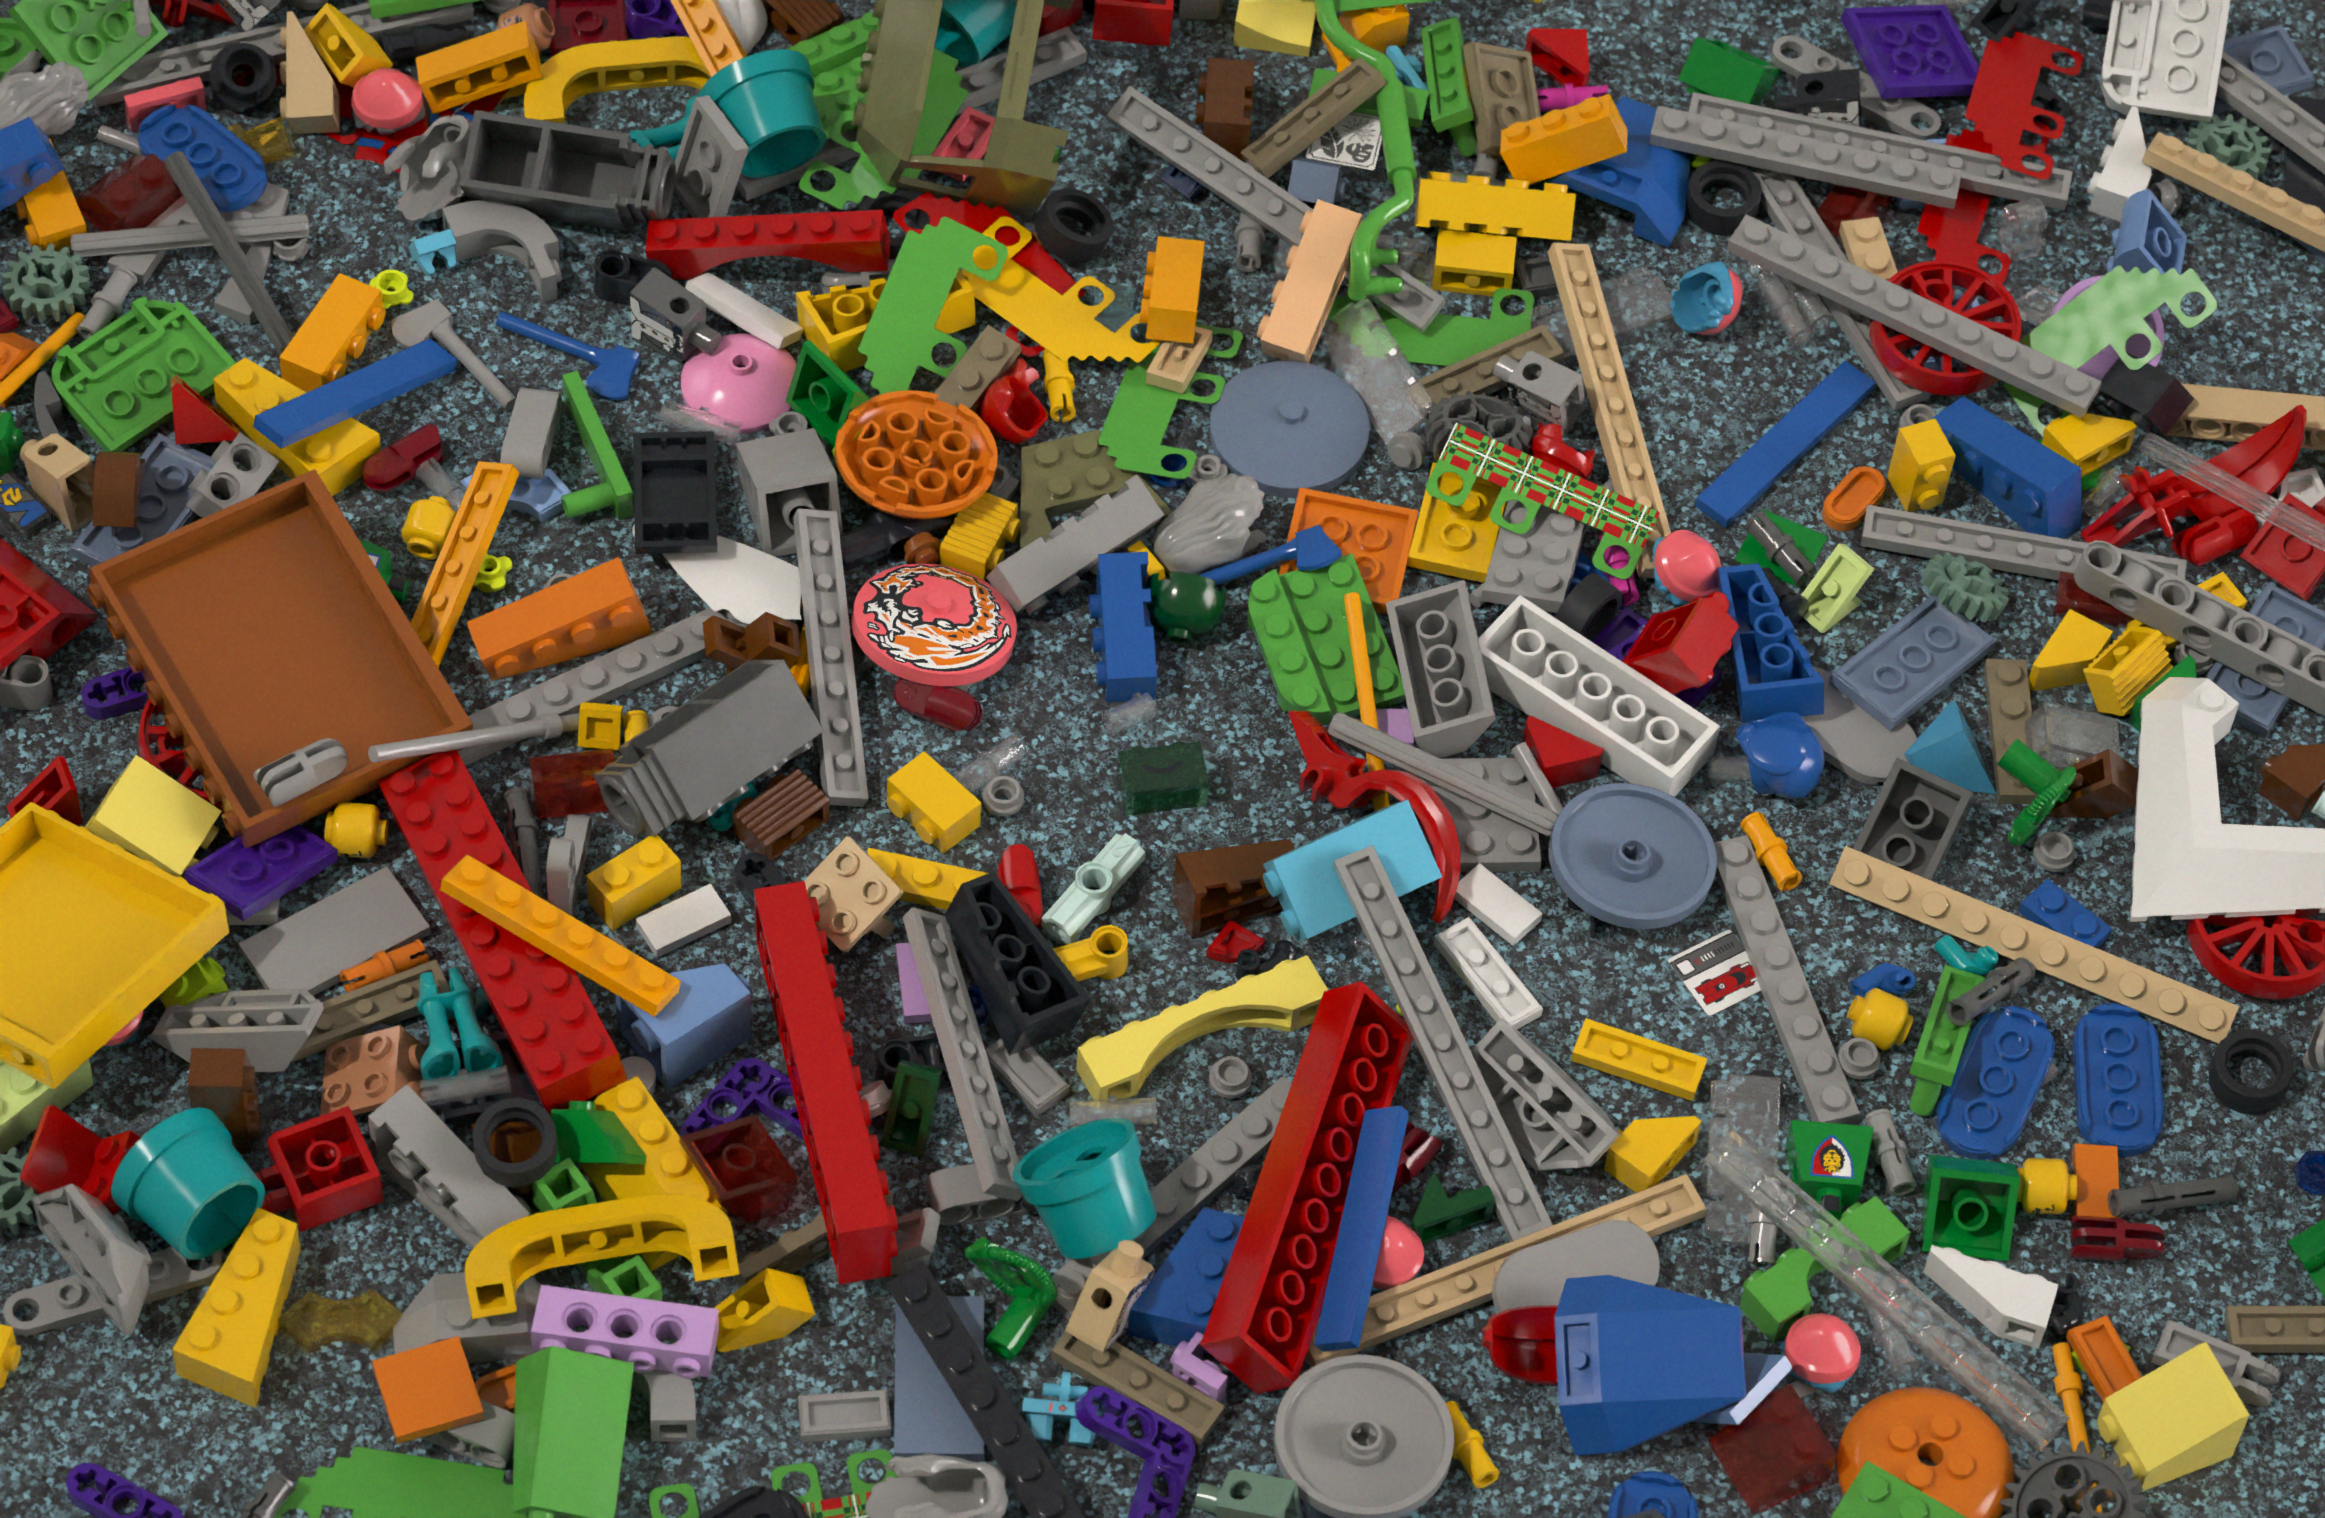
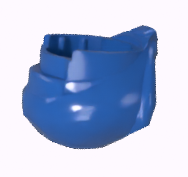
[1736,712,1825,799]

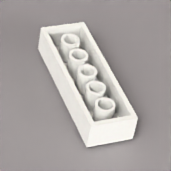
[1478,595,1720,797]

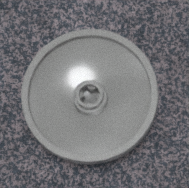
[1273,1355,1454,1518]

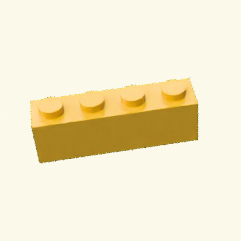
[578,1076,727,1271]

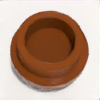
[904,532,941,564]

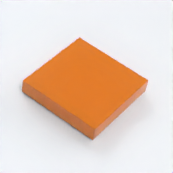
[372,1336,484,1444]

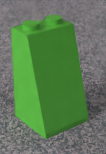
[513,1346,634,1518]

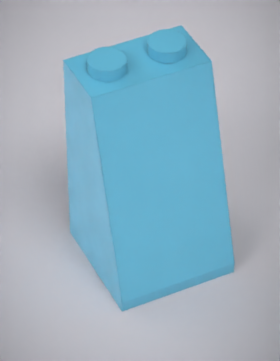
[1263,799,1442,941]

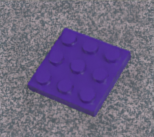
[1841,4,1979,99]

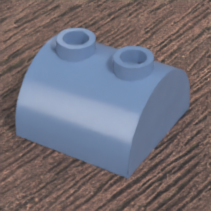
[2107,189,2187,274]

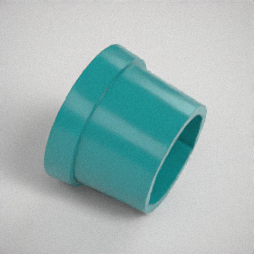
[934,0,1016,67]
[699,49,826,178]
[111,1108,265,1260]
[1012,1118,1157,1259]

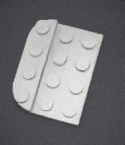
[2101,0,2230,123]

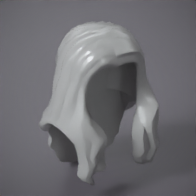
[0,51,89,137]
[384,115,472,224]
[1152,473,1267,576]
[865,1453,1008,1518]

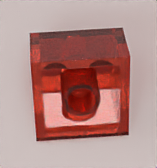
[75,153,182,231]
[679,1115,798,1223]
[1708,1384,1837,1515]

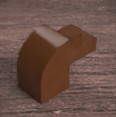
[93,452,145,527]
[702,612,802,674]

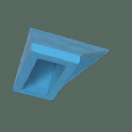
[1904,702,1997,794]

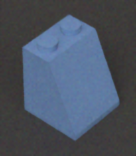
[615,963,753,1090]

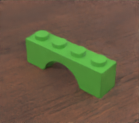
[532,1157,662,1301]
[1739,1195,1910,1344]

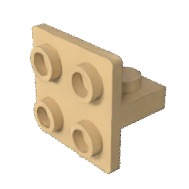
[804,837,903,952]

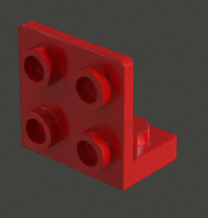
[20,1105,141,1215]

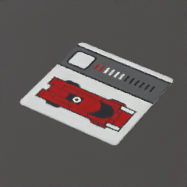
[1668,930,1761,1016]

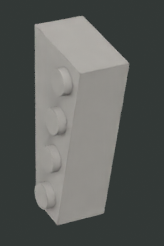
[987,475,1164,616]
[368,1084,532,1249]

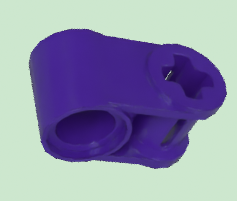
[626,0,690,40]

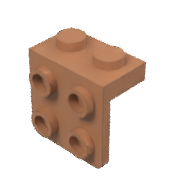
[320,1025,427,1115]

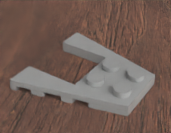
[108,182,290,326]

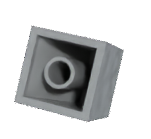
[736,428,843,557]

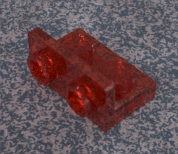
[1816,184,1893,238]
[529,749,615,818]

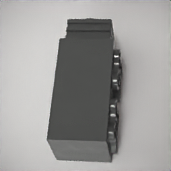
[459,110,676,232]
[593,660,824,836]

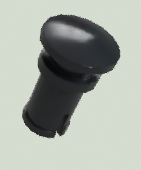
[1762,567,1809,625]

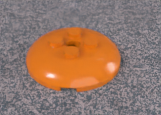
[835,390,998,519]
[1836,1387,2015,1518]

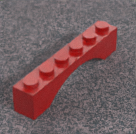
[645,210,891,280]

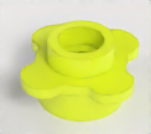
[369,269,414,309]
[473,553,512,593]

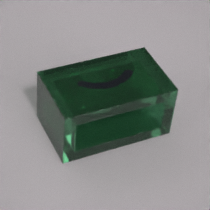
[1116,742,1209,816]

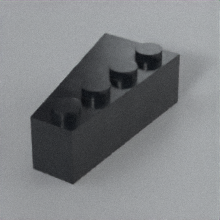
[945,871,1091,1056]

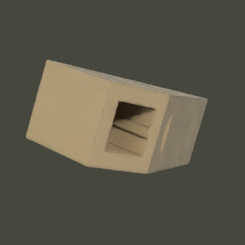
[280,11,340,135]

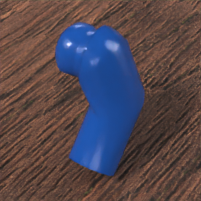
[1850,963,1916,997]

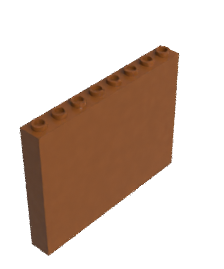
[87,469,473,849]

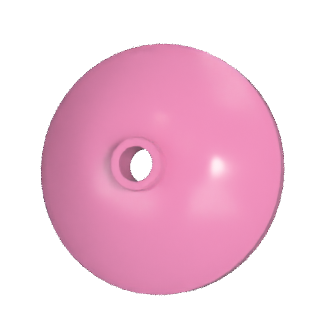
[681,333,797,434]

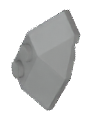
[151,989,324,1073]
[1472,1018,1620,1171]
[33,1184,151,1337]
[393,1272,572,1363]

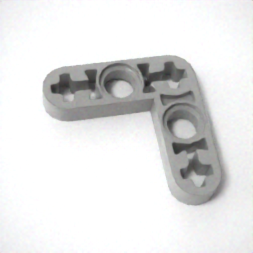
[546,814,592,917]

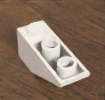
[2087,106,2152,222]
[1923,1245,2059,1349]

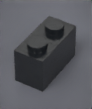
[2099,352,2195,436]

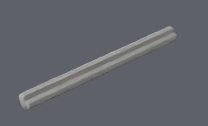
[71,214,310,257]
[1328,712,1558,836]

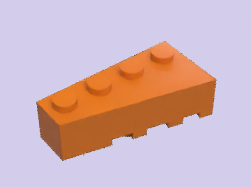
[466,557,654,681]

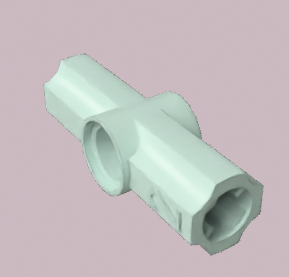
[1041,833,1145,944]

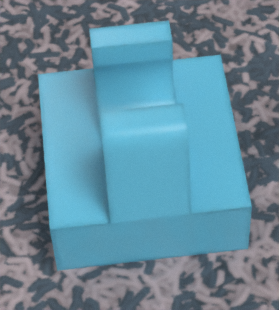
[408,229,456,276]

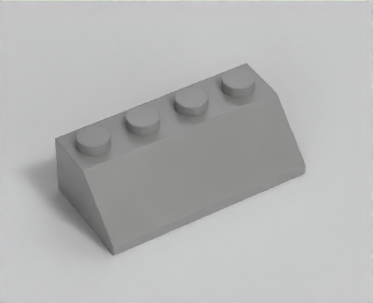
[1386,580,1496,759]

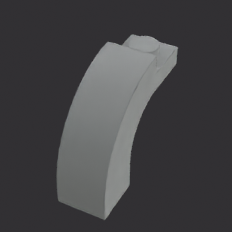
[442,200,562,303]
[615,1332,696,1442]

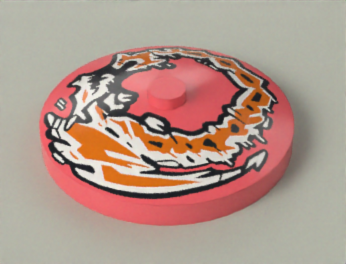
[852,564,1017,686]

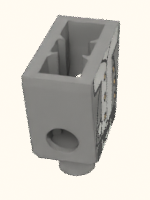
[1493,351,1586,438]

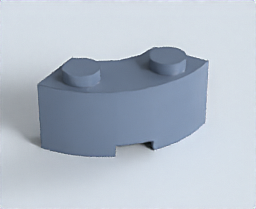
[1288,147,1351,205]

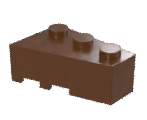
[1195,58,1254,163]
[1172,839,1295,940]
[188,1048,261,1154]

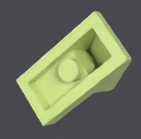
[1801,544,1874,633]

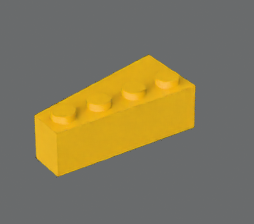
[1414,171,1576,241]
[796,270,976,372]
[213,358,381,496]
[172,1208,301,1408]

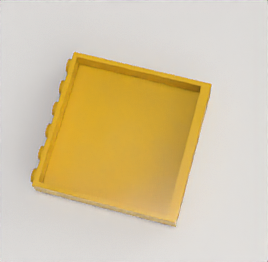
[0,802,229,1089]

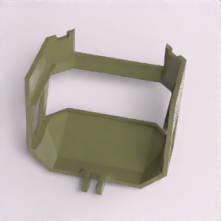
[852,0,1074,219]

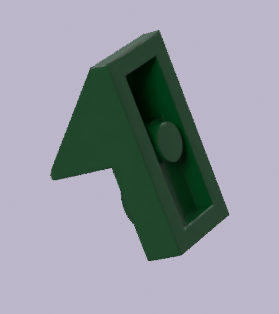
[880,1060,943,1157]
[1411,1172,1495,1245]

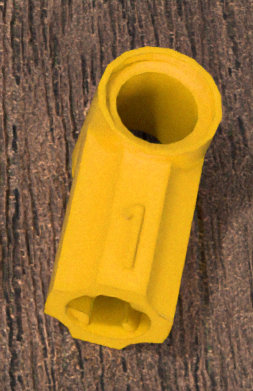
[1053,925,1128,982]

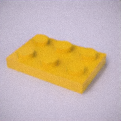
[1407,462,1506,583]

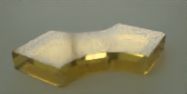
[278,1289,403,1354]

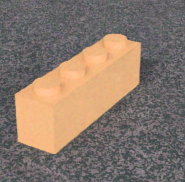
[1257,199,1363,363]

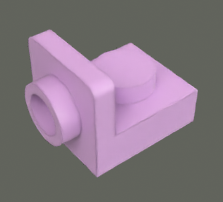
[1170,1332,1228,1403]

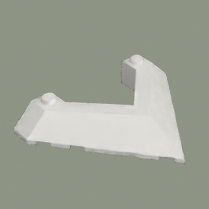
[2130,677,2325,922]

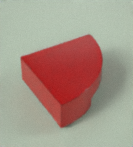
[1206,920,1266,963]

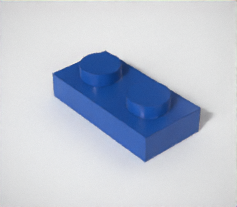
[2018,878,2112,949]

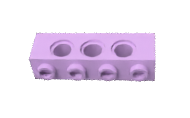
[531,1285,719,1378]

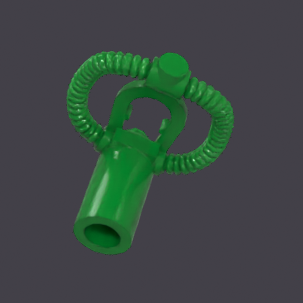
[1997,739,2077,846]
[965,1237,1058,1361]

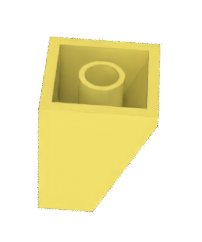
[85,755,222,879]
[2097,1342,2249,1492]

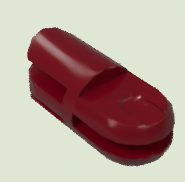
[362,424,445,493]
[893,678,983,732]
[1391,1122,1443,1197]
[2070,1215,2166,1262]

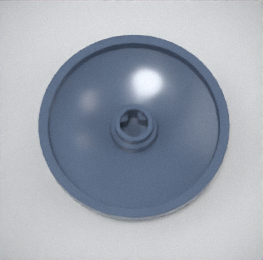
[1209,361,1370,498]
[1548,783,1717,929]

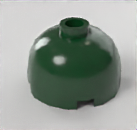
[1145,572,1227,644]

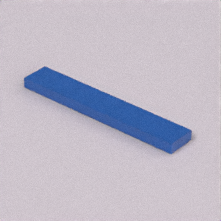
[253,338,458,449]
[1695,361,1876,528]
[1314,1105,1409,1352]

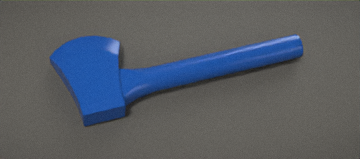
[496,311,641,400]
[1199,524,1342,586]

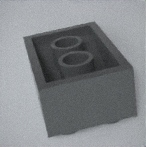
[1853,758,1975,881]

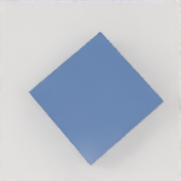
[1691,1353,1793,1425]

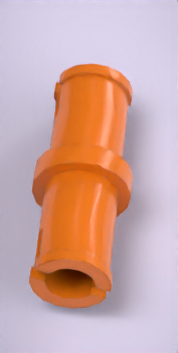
[339,939,429,993]

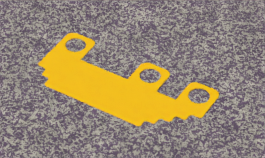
[961,217,1163,363]

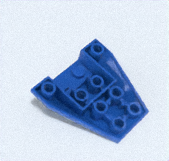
[1528,96,1691,248]
[1555,1275,1746,1456]

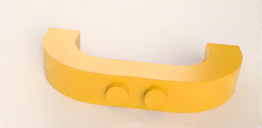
[524,36,711,124]
[465,1194,739,1319]

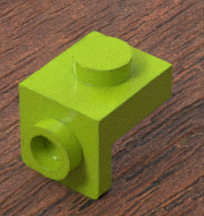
[159,957,230,1009]

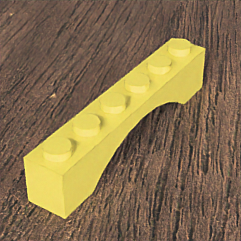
[1076,955,1328,1110]

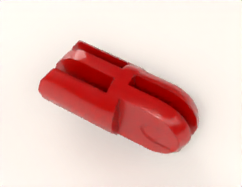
[2171,506,2258,567]
[997,844,1044,929]

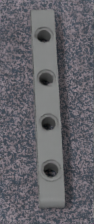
[2074,541,2325,716]

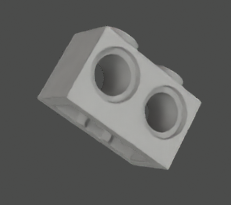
[185,432,279,518]

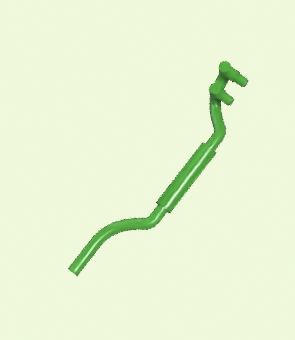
[1314,0,1417,301]

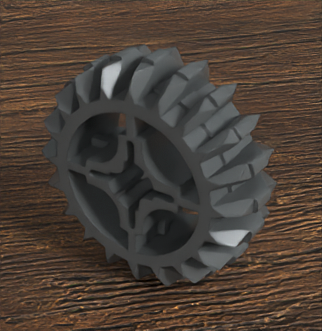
[1425,391,1534,461]

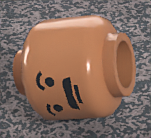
[497,3,555,52]

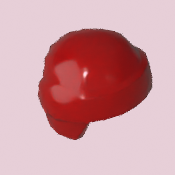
[982,358,1048,444]
[1531,422,1595,479]

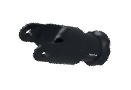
[379,23,471,63]

